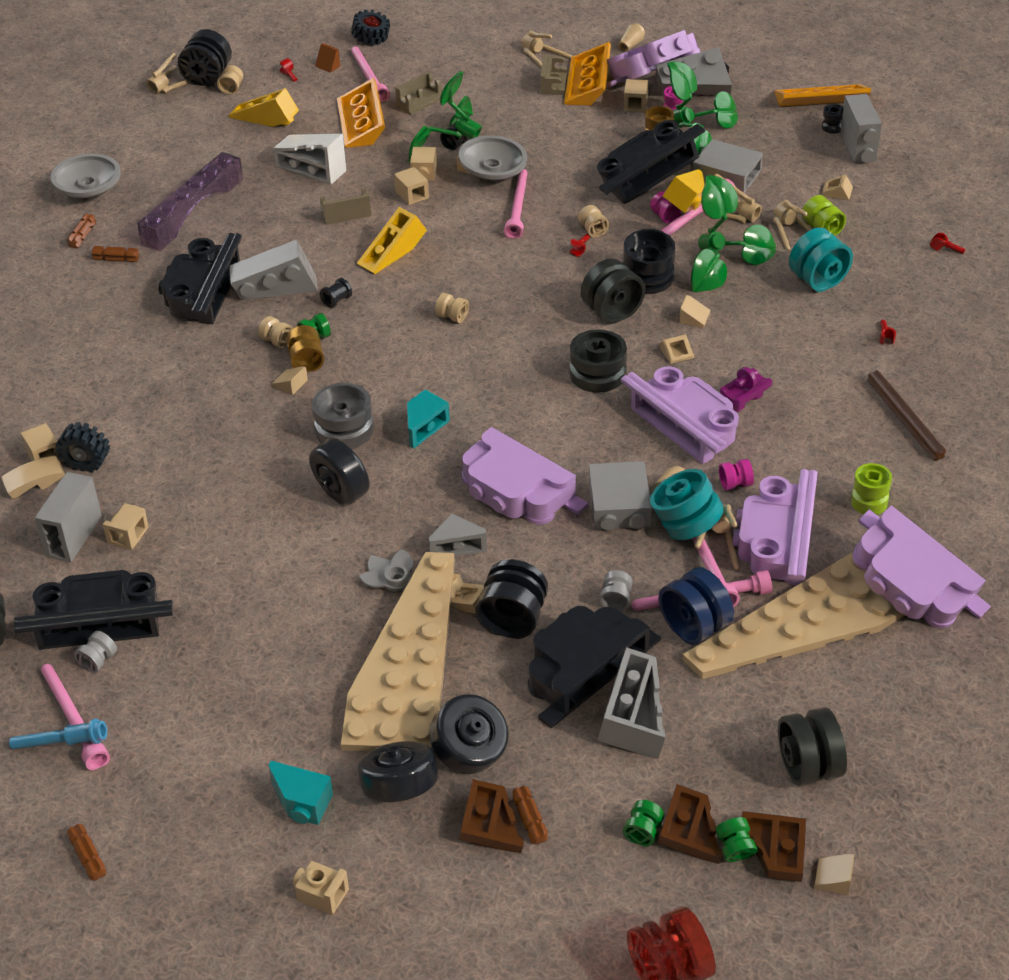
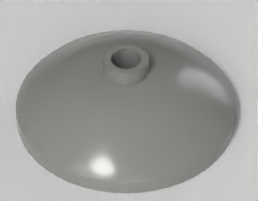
[459,135,527,180]
[51,154,121,198]

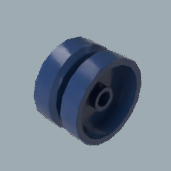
[658,567,734,645]

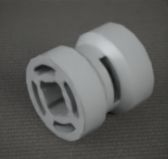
[600,570,633,611]
[74,631,117,674]

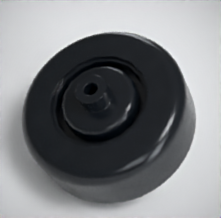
[309,438,370,505]
[429,694,509,774]
[358,741,438,803]

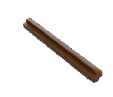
[867,370,946,461]

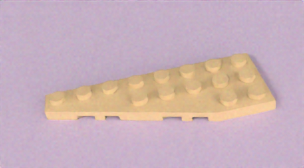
[341,552,455,754]
[683,552,905,679]

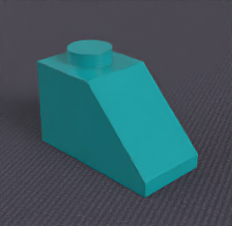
[407,389,450,449]
[268,760,333,825]

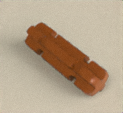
[67,213,96,248]
[92,246,139,262]
[512,785,548,845]
[67,824,106,881]

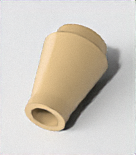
[618,23,645,52]

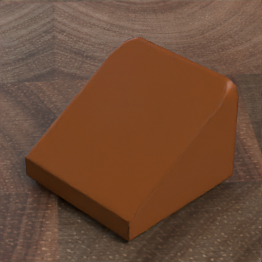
[315,43,340,73]

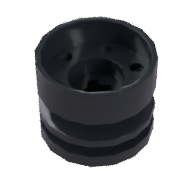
[177,29,232,87]
[623,229,676,294]
[475,559,548,639]

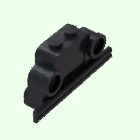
[597,120,705,204]
[158,233,242,325]
[14,570,173,650]
[528,606,661,728]

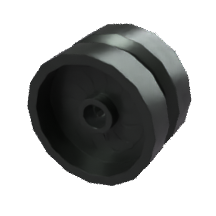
[581,258,645,324]
[570,329,627,393]
[777,707,847,787]

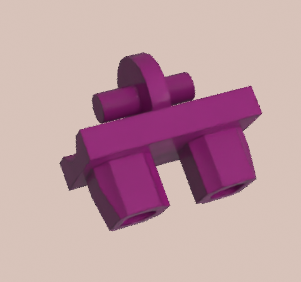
[720,367,772,412]

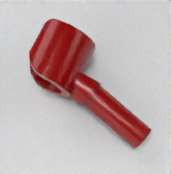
[280,58,298,82]
[930,232,966,254]
[569,234,590,257]
[879,320,896,344]

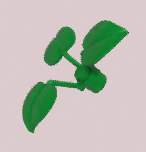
[667,61,738,164]
[409,70,482,163]
[691,175,776,293]

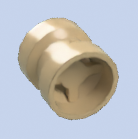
[217,65,244,94]
[578,205,609,237]
[435,293,469,323]
[258,316,293,349]

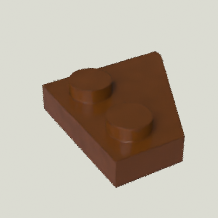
[459,779,524,853]
[657,784,723,864]
[742,811,806,882]

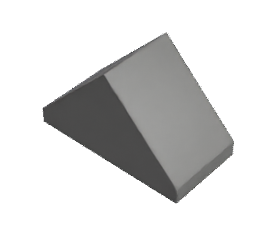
[429,514,487,557]

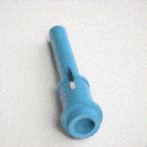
[9,718,108,749]

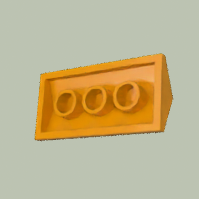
[564,42,611,106]
[337,78,385,148]
[775,84,871,107]

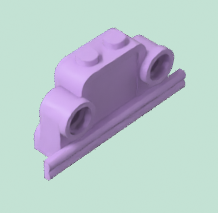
[605,30,701,88]
[621,366,739,464]
[462,427,588,525]
[732,469,818,585]
[853,505,991,628]

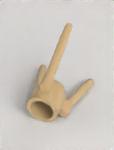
[521,31,572,68]
[146,53,190,94]
[714,174,762,223]
[773,200,812,250]
[695,504,739,571]

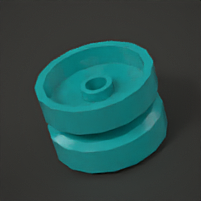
[788,228,853,292]
[650,469,724,540]

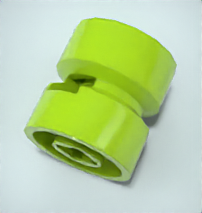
[801,195,846,236]
[851,463,892,515]

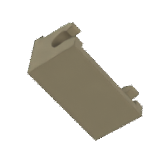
[540,54,567,95]
[395,71,442,115]
[320,188,371,225]

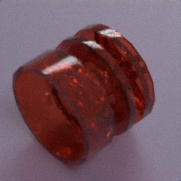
[627,906,716,980]

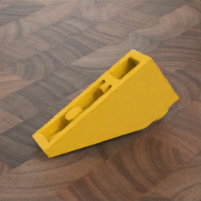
[228,88,299,127]
[663,169,704,213]
[357,207,427,274]

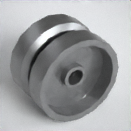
[312,383,373,449]

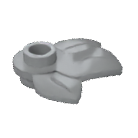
[359,549,414,592]

